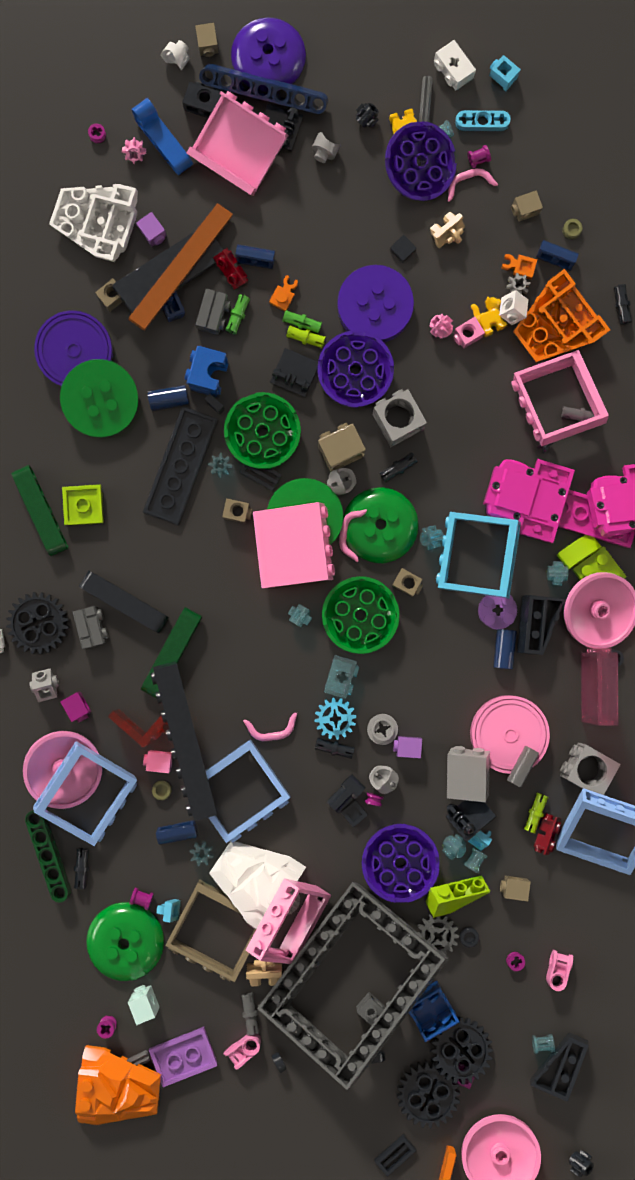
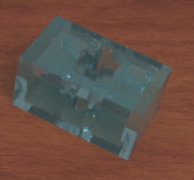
[324,655,359,699]

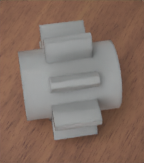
[506,273,531,294]

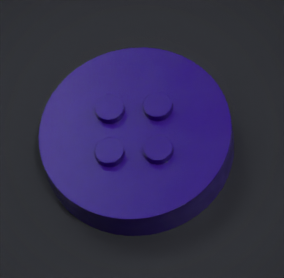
[337,265,414,342]
[34,311,113,386]

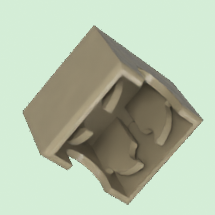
[318,423,366,472]

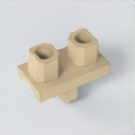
[430,212,465,249]
[246,960,282,986]

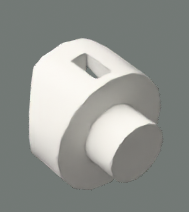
[161,40,190,70]

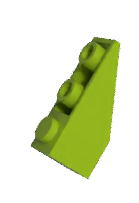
[425,876,490,918]

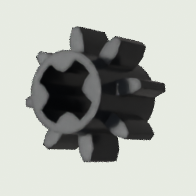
[356,103,379,127]
[569,1150,594,1177]

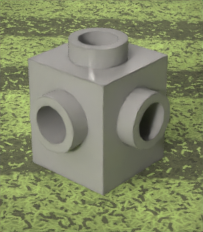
[29,668,59,702]

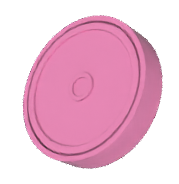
[470,695,550,774]

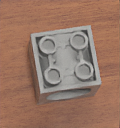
[372,389,427,448]
[560,742,621,795]

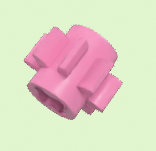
[122,137,146,164]
[429,314,453,339]

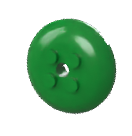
[224,392,301,469]
[343,487,418,563]
[322,576,399,654]
[87,902,164,981]

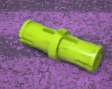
[286,325,326,349]
[524,793,549,834]

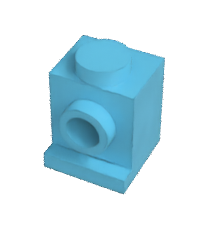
[489,55,521,91]

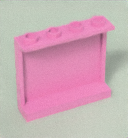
[187,91,288,196]
[253,502,335,588]

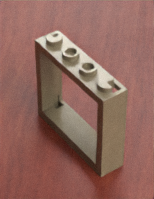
[165,880,256,982]

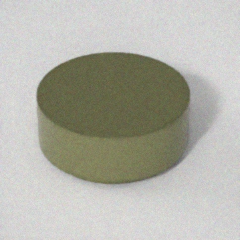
[563,219,583,239]
[152,780,172,800]

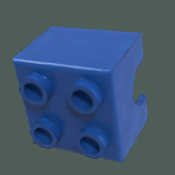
[185,346,229,398]
[409,981,459,1042]

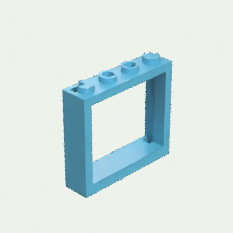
[436,512,521,599]

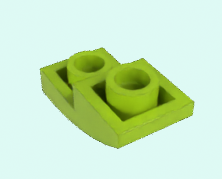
[557,535,602,570]

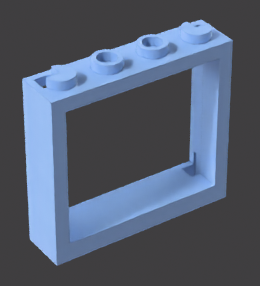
[206,739,290,843]
[33,741,137,846]
[557,788,635,875]

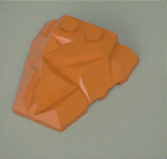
[513,269,610,362]
[75,1045,161,1125]

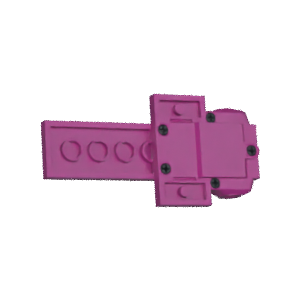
[483,459,635,548]
[587,464,635,539]

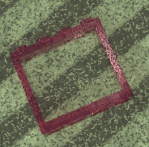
[581,648,618,726]

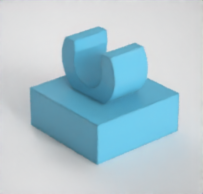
[468,831,492,851]
[157,899,181,923]

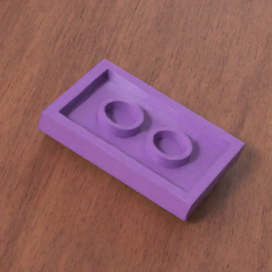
[149,1027,218,1087]

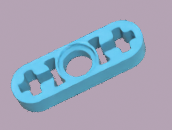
[455,110,510,131]

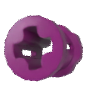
[467,145,491,168]
[129,887,154,911]
[97,1016,117,1038]

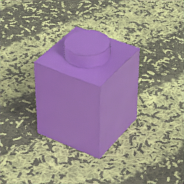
[136,212,167,247]
[393,736,422,758]

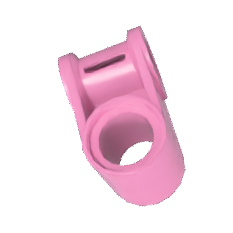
[546,950,573,991]
[224,1033,261,1070]

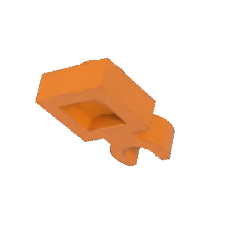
[501,254,537,279]
[269,275,298,312]

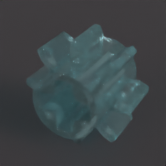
[208,453,233,478]
[420,525,444,550]
[547,561,568,585]
[288,604,312,627]
[442,834,466,860]
[190,841,214,866]

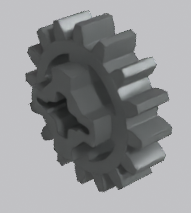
[418,914,459,956]

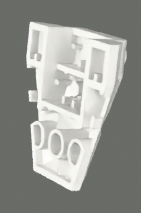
[49,184,138,262]
[209,841,306,930]

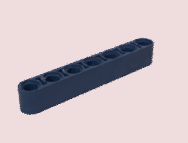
[199,64,328,114]

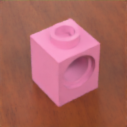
[453,317,485,349]
[143,750,173,773]

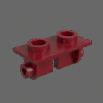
[213,248,248,290]
[534,813,562,855]

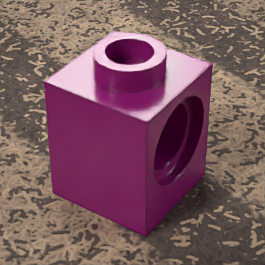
[61,692,92,723]

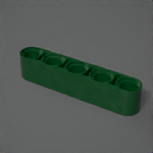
[11,465,69,557]
[141,607,202,699]
[25,810,71,903]

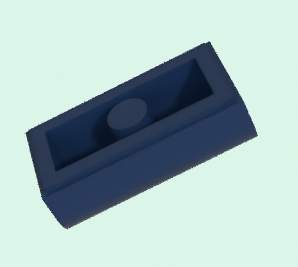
[536,240,579,271]
[235,244,275,269]
[162,291,185,322]
[148,385,189,411]
[493,629,517,669]
[156,820,198,845]

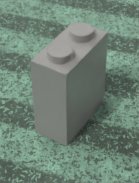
[447,746,490,802]

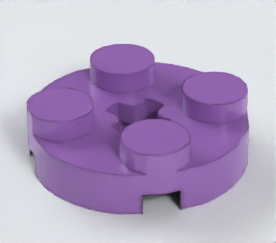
[478,595,517,629]

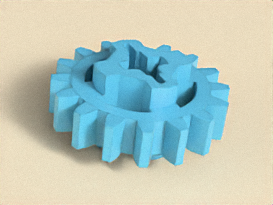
[315,698,356,740]

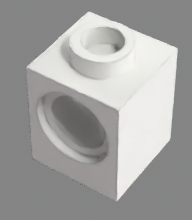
[499,290,528,325]

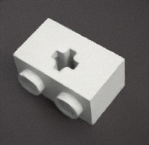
[434,40,476,91]

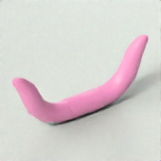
[448,168,498,202]
[339,510,367,562]
[243,713,297,741]

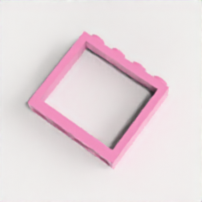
[511,350,609,446]
[246,878,331,964]

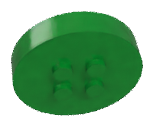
[60,359,138,437]
[267,478,343,545]

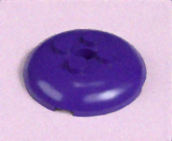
[231,18,306,92]
[385,121,457,201]
[318,331,394,407]
[362,824,439,903]

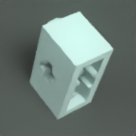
[128,985,159,1025]

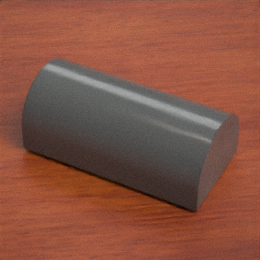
[507,746,539,787]

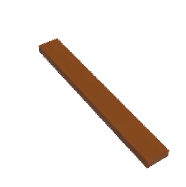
[129,203,233,331]

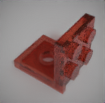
[108,709,168,748]

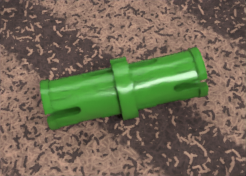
[225,295,250,334]
[283,310,322,334]

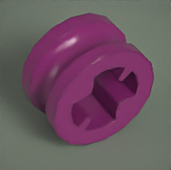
[88,124,106,143]
[365,793,384,807]
[506,952,525,971]

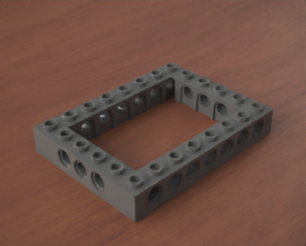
[257,882,449,1090]

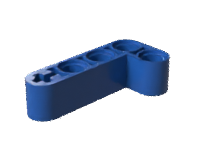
[131,98,193,176]

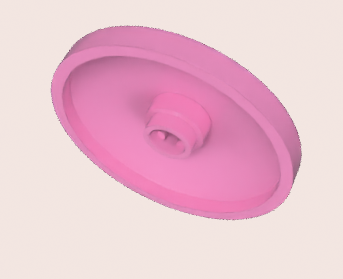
[564,572,635,649]
[23,731,102,809]
[461,1114,541,1180]

